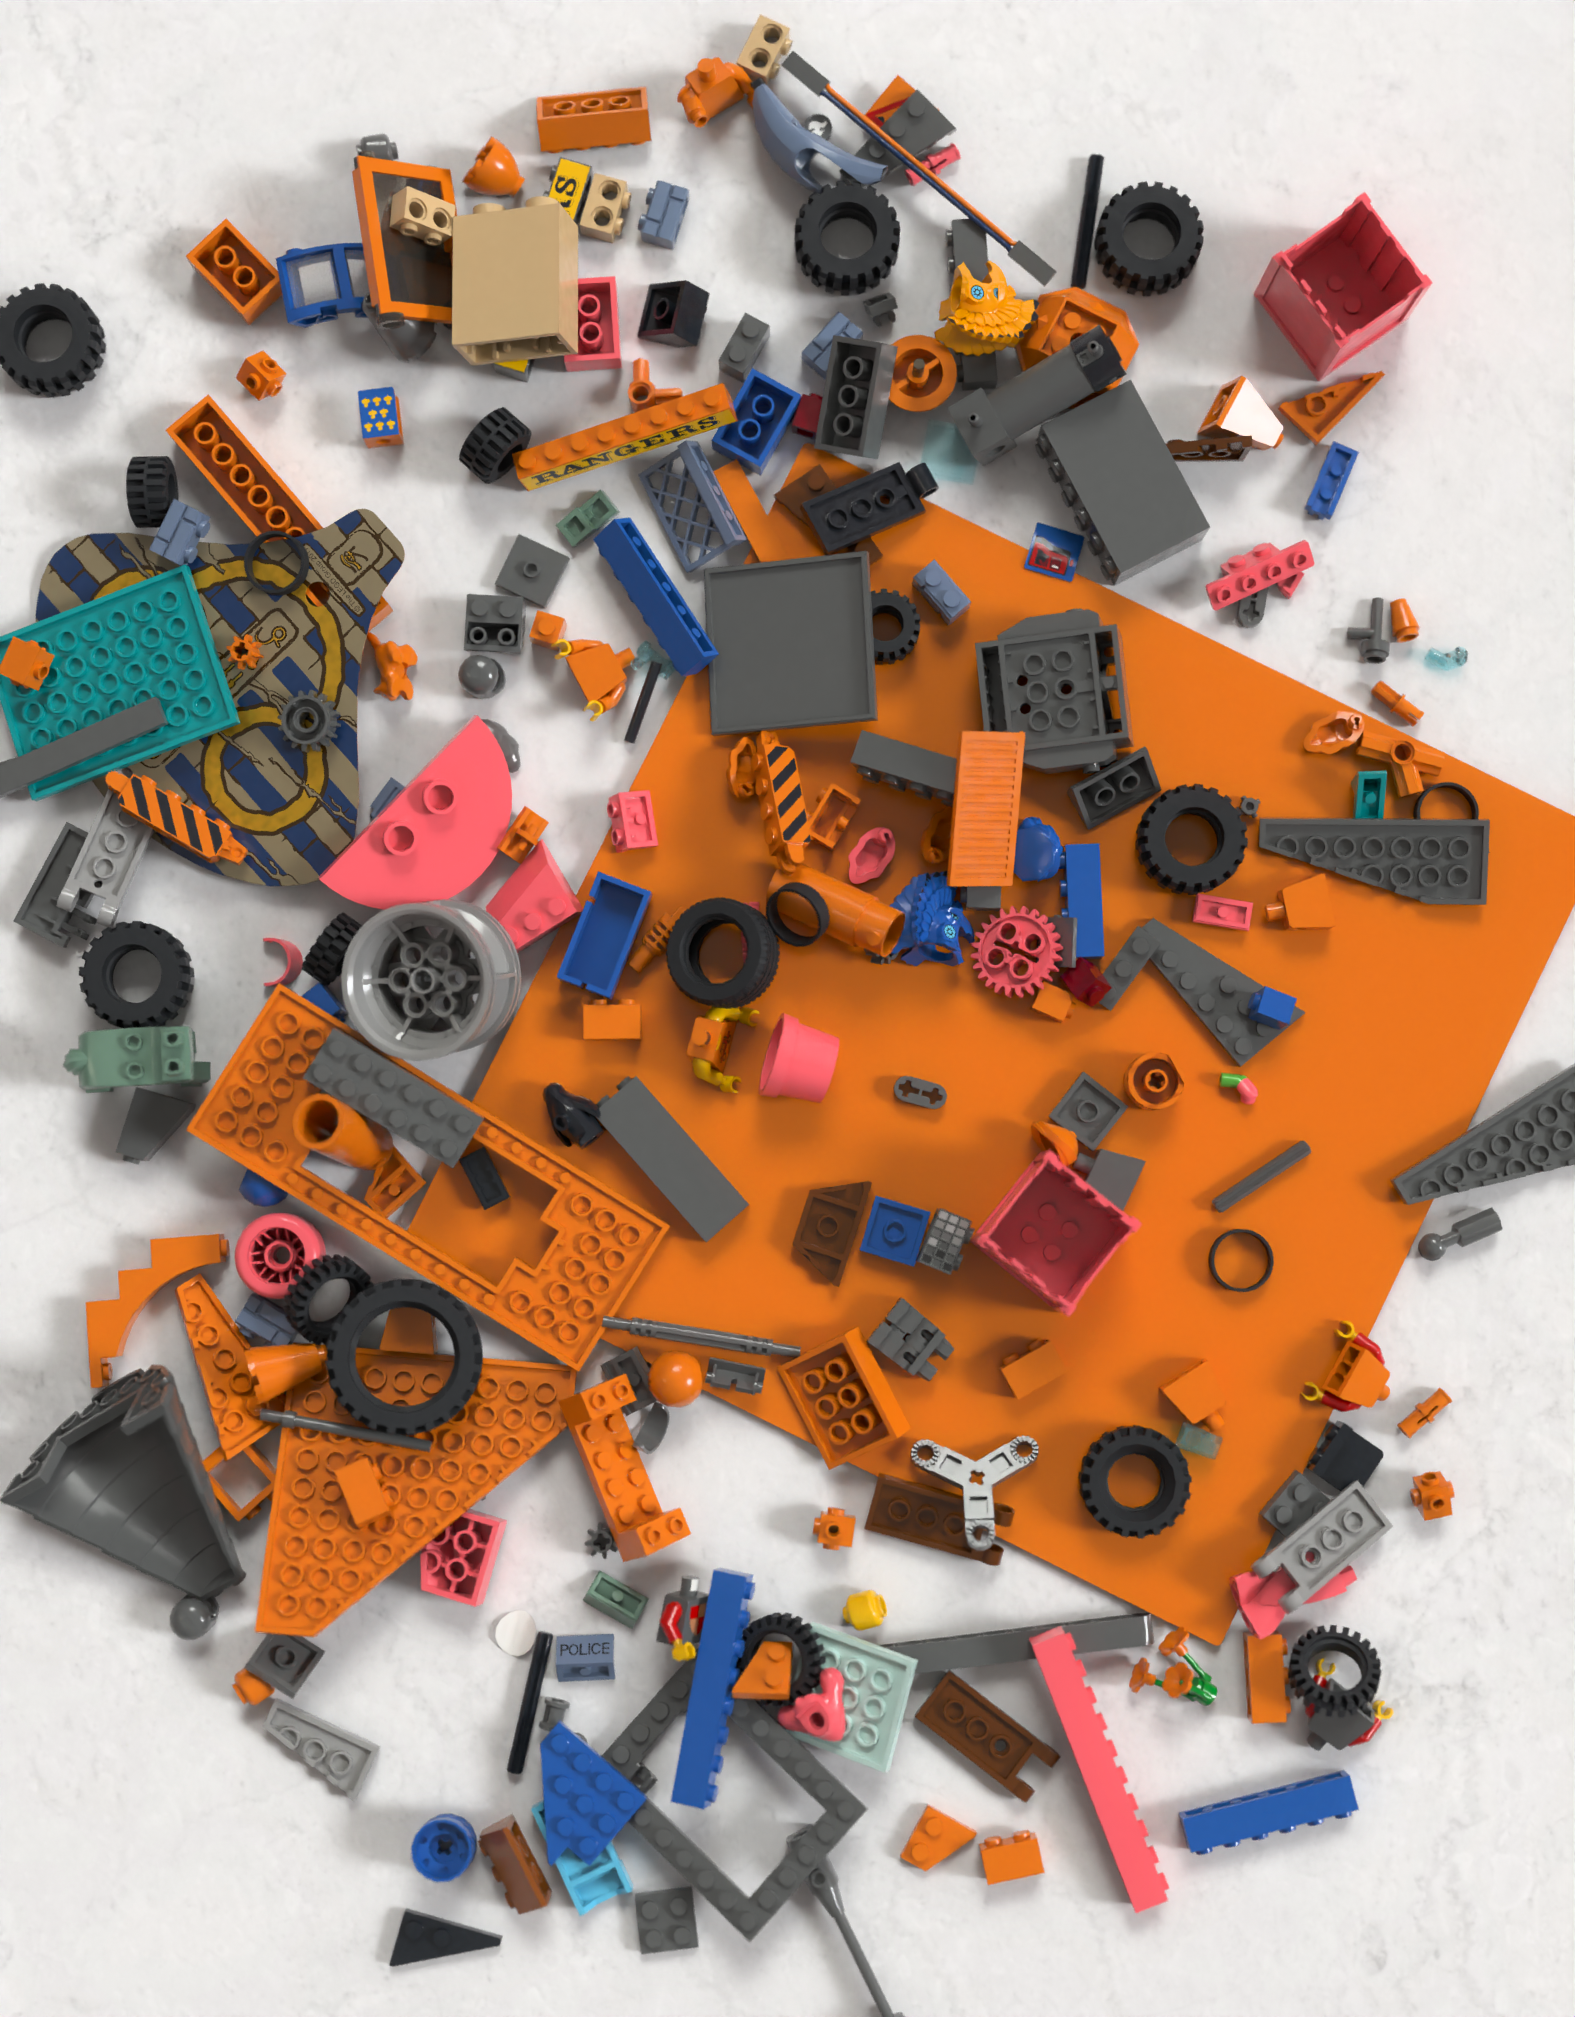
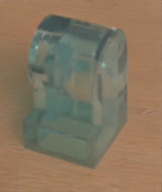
[1175,1422,1223,1460]

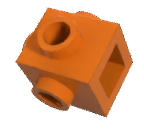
[235,350,287,401]
[1410,1471,1455,1521]
[813,1507,856,1550]

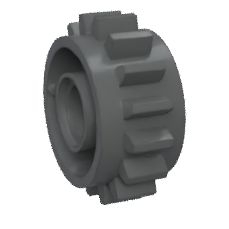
[278,690,341,753]

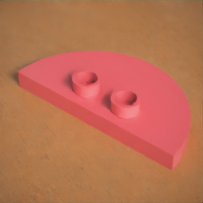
[318,715,512,910]

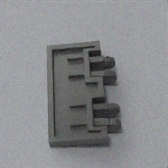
[13,822,103,948]

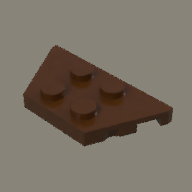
[793,1181,872,1287]

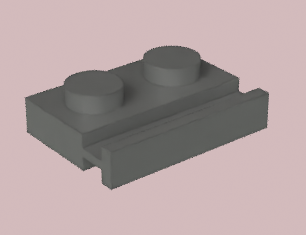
[600,1347,657,1416]

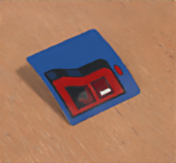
[1024,522,1085,582]

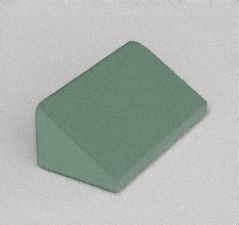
[583,1570,649,1628]

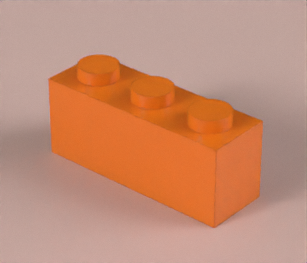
[1243,1630,1291,1724]

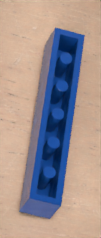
[593,517,719,677]
[1179,1770,1359,1855]

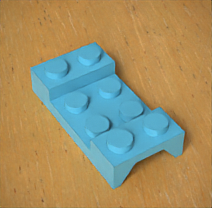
[531,1800,634,1916]

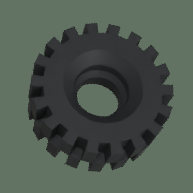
[302,912,362,986]

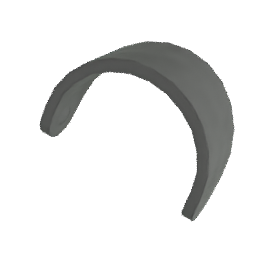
[632,1402,670,1454]

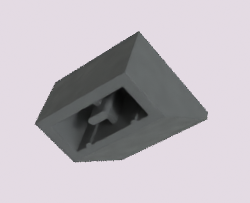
[464,594,526,653]

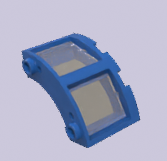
[276,243,402,328]

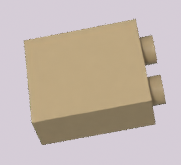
[452,196,578,366]

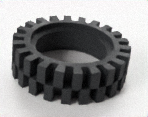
[284,1254,374,1346]
[736,1612,826,1707]
[1288,1625,1381,1718]

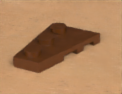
[1165,435,1252,462]

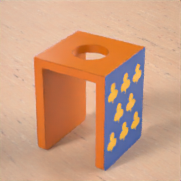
[358,387,404,449]

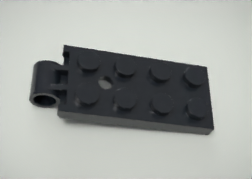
[799,462,939,555]

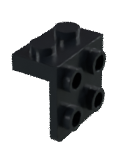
[1306,1420,1384,1491]

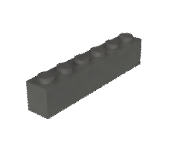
[946,219,998,391]

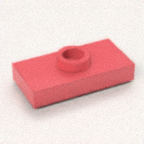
[1192,894,1253,932]

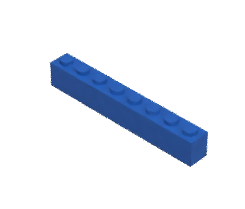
[671,1568,755,1810]

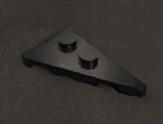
[389,1908,502,1967]

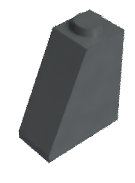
[116,1087,196,1165]

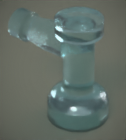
[631,640,675,680]

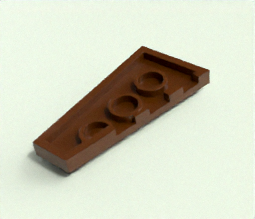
[774,464,883,566]

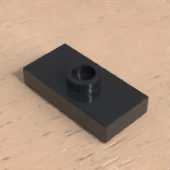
[459,1147,510,1210]

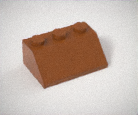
[478,1814,552,1915]

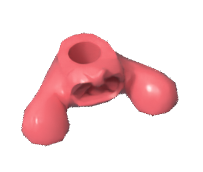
[777,1667,845,1742]

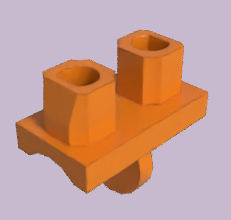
[497,806,549,864]

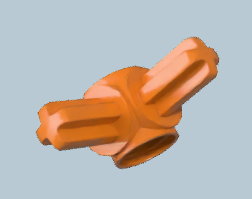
[628,358,683,413]

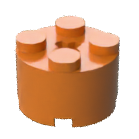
[1124,1052,1185,1111]

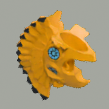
[934,261,1039,357]

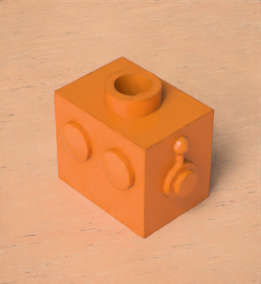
[0,636,55,691]

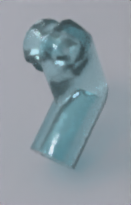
[1424,647,1468,671]

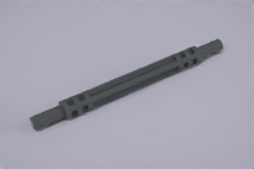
[602,1316,801,1358]

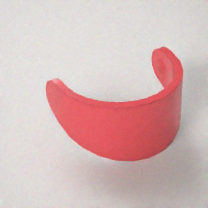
[263,938,303,987]

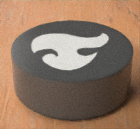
[805,114,832,141]

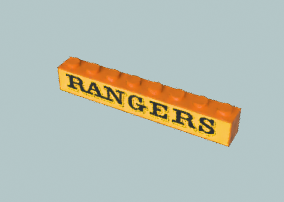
[512,383,737,491]

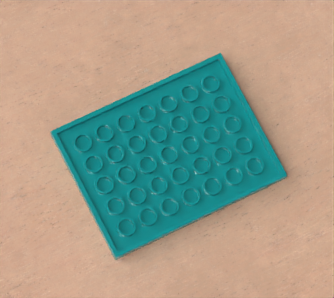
[0,564,241,802]

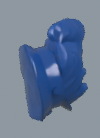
[1014,817,1063,882]

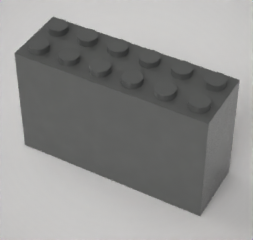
[1035,380,1210,586]

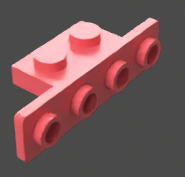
[1205,540,1315,611]

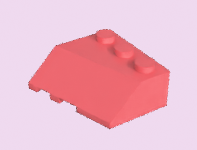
[486,839,583,953]

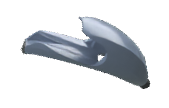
[750,78,888,195]

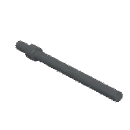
[260,1409,432,1452]

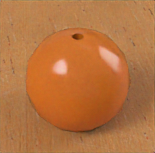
[648,1351,702,1408]

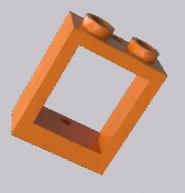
[203,1443,276,1522]

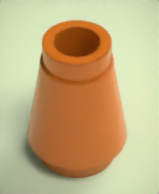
[1390,599,1420,643]

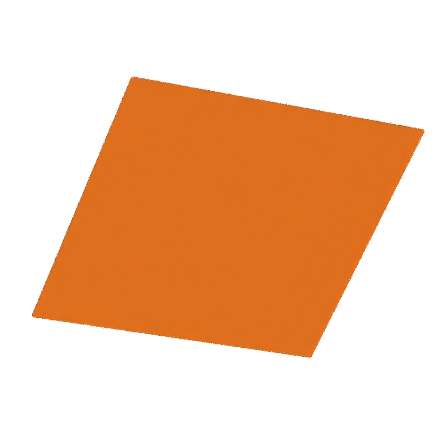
[407,443,1575,1646]

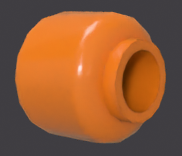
[232,1668,275,1706]

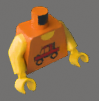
[687,1007,760,1093]

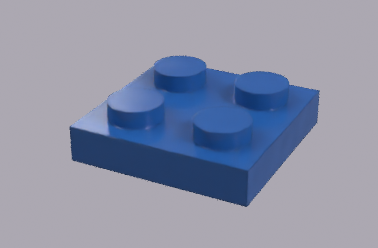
[859,1196,930,1267]

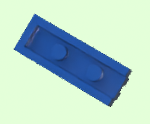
[1304,441,1359,520]

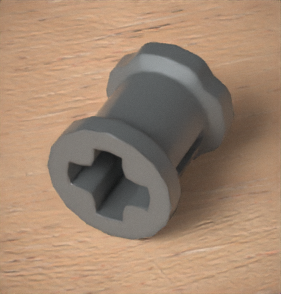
[539,1697,570,1731]

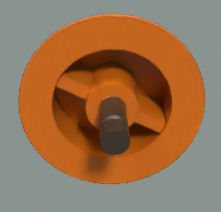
[889,335,957,412]

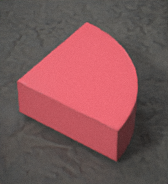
[1276,572,1304,599]

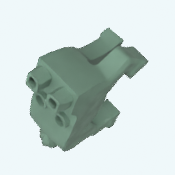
[63,1026,211,1093]

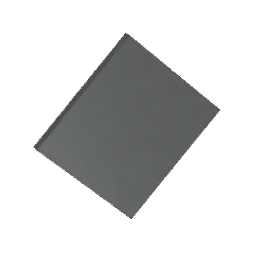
[704,551,878,736]

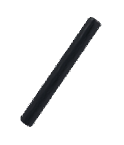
[1071,154,1104,289]
[507,1631,553,1774]

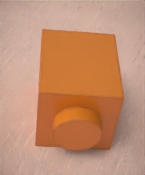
[529,610,567,652]
[1030,981,1076,1023]

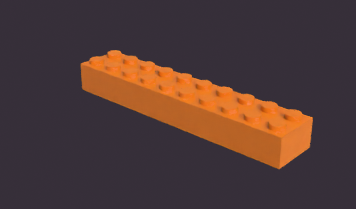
[166,394,393,632]

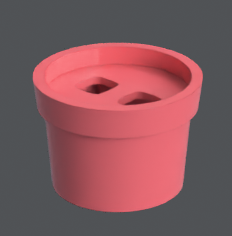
[759,1013,839,1103]

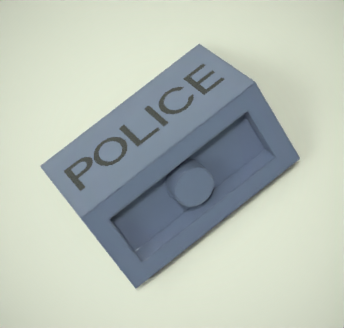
[556,1634,615,1682]

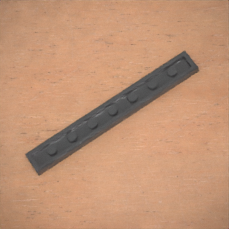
[0,697,168,798]

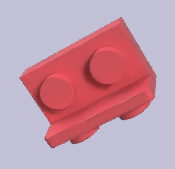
[607,790,658,853]

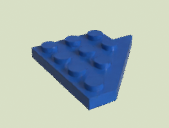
[540,1720,647,1866]

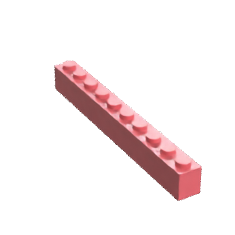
[1029,1626,1169,1913]

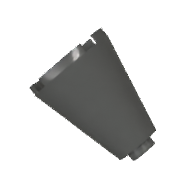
[362,292,437,362]

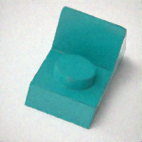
[1351,770,1387,818]

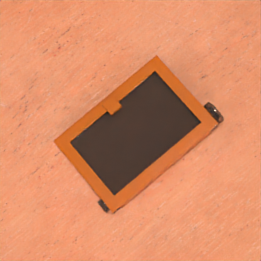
[352,151,457,329]

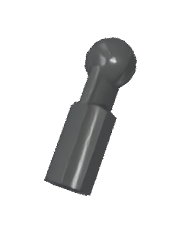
[1418,1207,1503,1261]

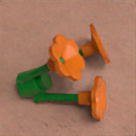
[1129,1627,1217,1706]

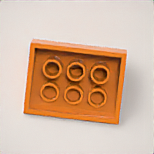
[777,1326,911,1470]

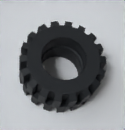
[459,407,532,484]
[126,456,178,528]
[871,589,920,665]

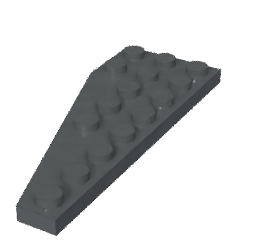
[1259,817,1490,905]
[1390,1063,1575,1205]

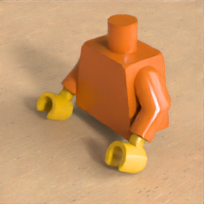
[551,639,637,722]

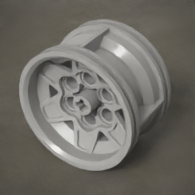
[342,899,521,1061]

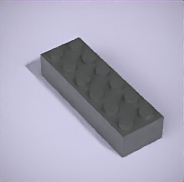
[303,1028,484,1168]

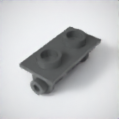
[705,1357,766,1396]

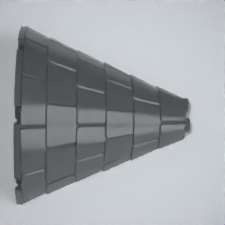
[0,1365,246,1601]

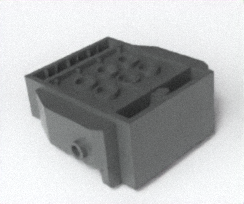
[975,609,1134,774]

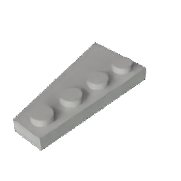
[263,1698,380,1802]

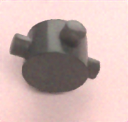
[1240,796,1261,818]

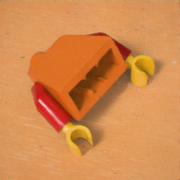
[1301,1321,1390,1412]

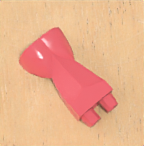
[1229,1551,1357,1639]

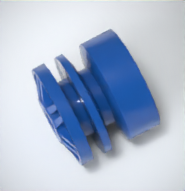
[411,1813,477,1882]

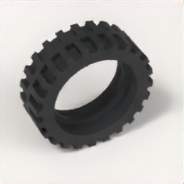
[325,1279,483,1435]

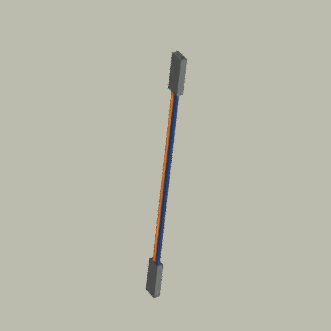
[782,51,1057,287]

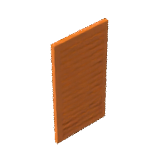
[947,731,1025,887]

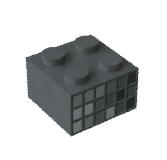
[916,1208,974,1275]

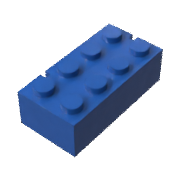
[557,872,653,1000]

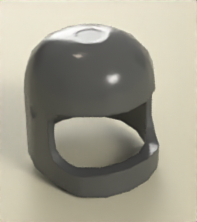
[458,655,506,699]
[170,1594,219,1640]

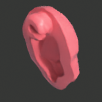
[848,827,895,884]

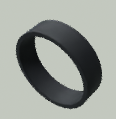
[244,531,309,596]
[1413,782,1479,819]
[766,882,830,947]
[1209,1229,1274,1292]

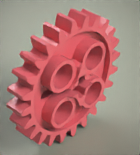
[971,906,1063,998]

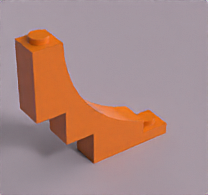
[85,1234,230,1388]

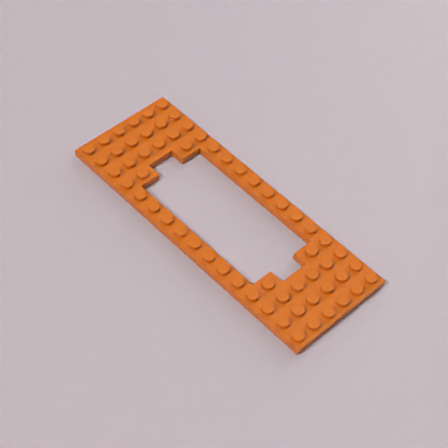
[186,983,670,1372]

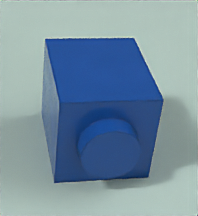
[1248,986,1297,1030]

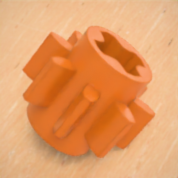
[226,634,264,670]

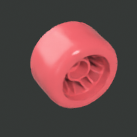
[235,1213,326,1299]

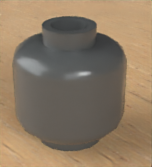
[356,134,398,173]

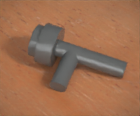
[1347,598,1390,664]

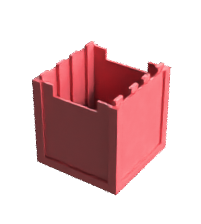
[1254,192,1432,382]
[970,1150,1142,1316]

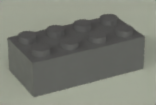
[814,335,898,459]
[850,730,957,808]

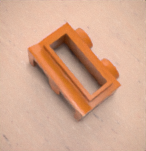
[807,783,861,852]

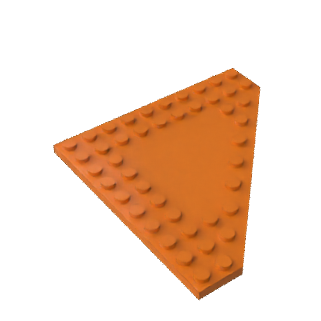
[255,1342,577,1637]

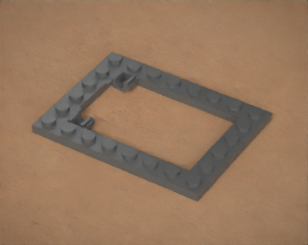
[602,1647,868,1942]

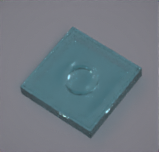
[921,419,978,485]

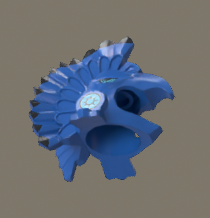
[889,871,974,967]

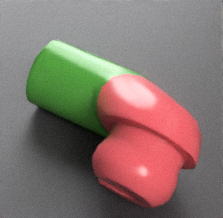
[1219,1073,1258,1105]

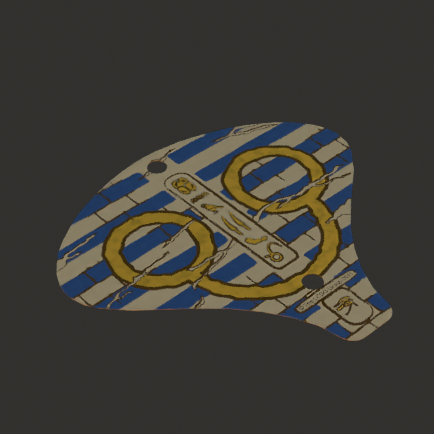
[35,509,405,887]

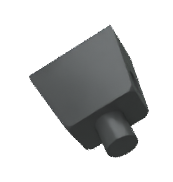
[1072,1149,1146,1211]

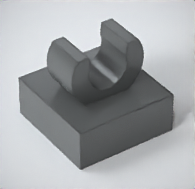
[863,292,898,327]

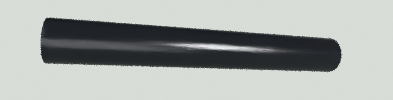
[624,661,662,744]

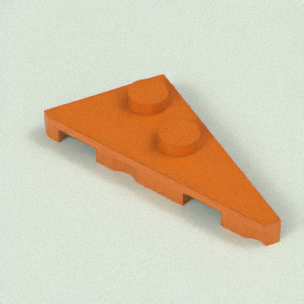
[1278,371,1385,445]

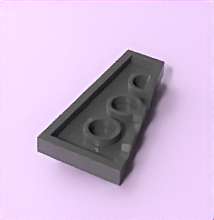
[839,89,957,189]

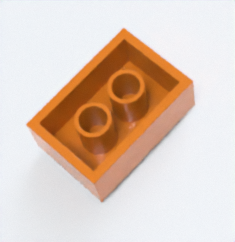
[186,219,282,325]

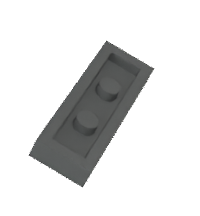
[1099,925,1161,1011]

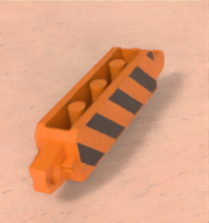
[751,731,812,876]
[105,771,248,866]

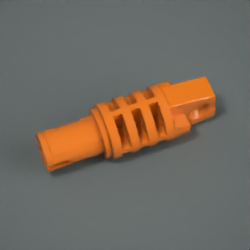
[626,906,685,973]

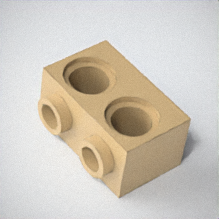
[736,14,793,85]
[579,173,631,243]
[390,186,456,246]

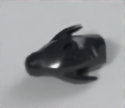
[543,1083,606,1149]

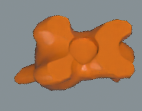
[367,632,417,701]

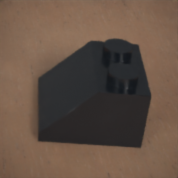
[637,280,710,348]

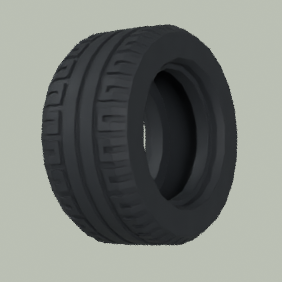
[666,897,780,1009]

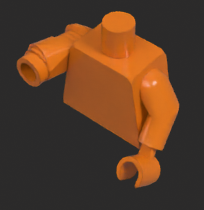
[677,57,754,128]

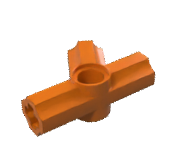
[1355,731,1445,798]

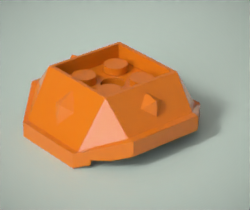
[1014,287,1139,410]

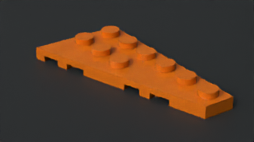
[174,1273,286,1462]

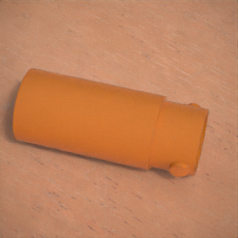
[766,864,905,957]
[292,1094,393,1170]

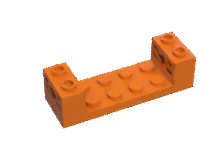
[558,1373,691,1562]

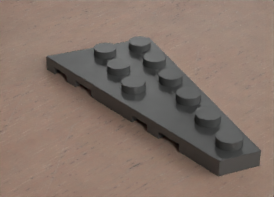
[1142,918,1306,1067]

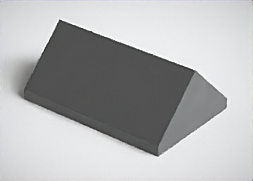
[1067,746,1161,830]

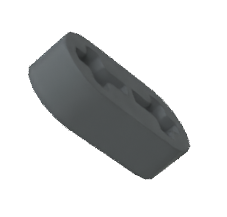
[1237,587,1268,628]
[894,1076,947,1109]

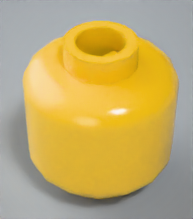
[843,1590,887,1631]

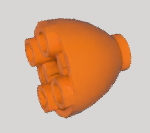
[462,136,525,197]

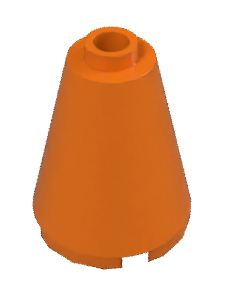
[244,1343,326,1404]

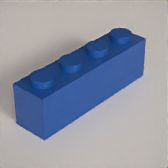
[1059,843,1104,960]

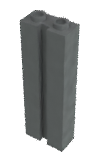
[596,1076,749,1242]

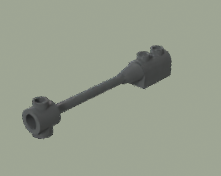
[787,1824,905,2017]

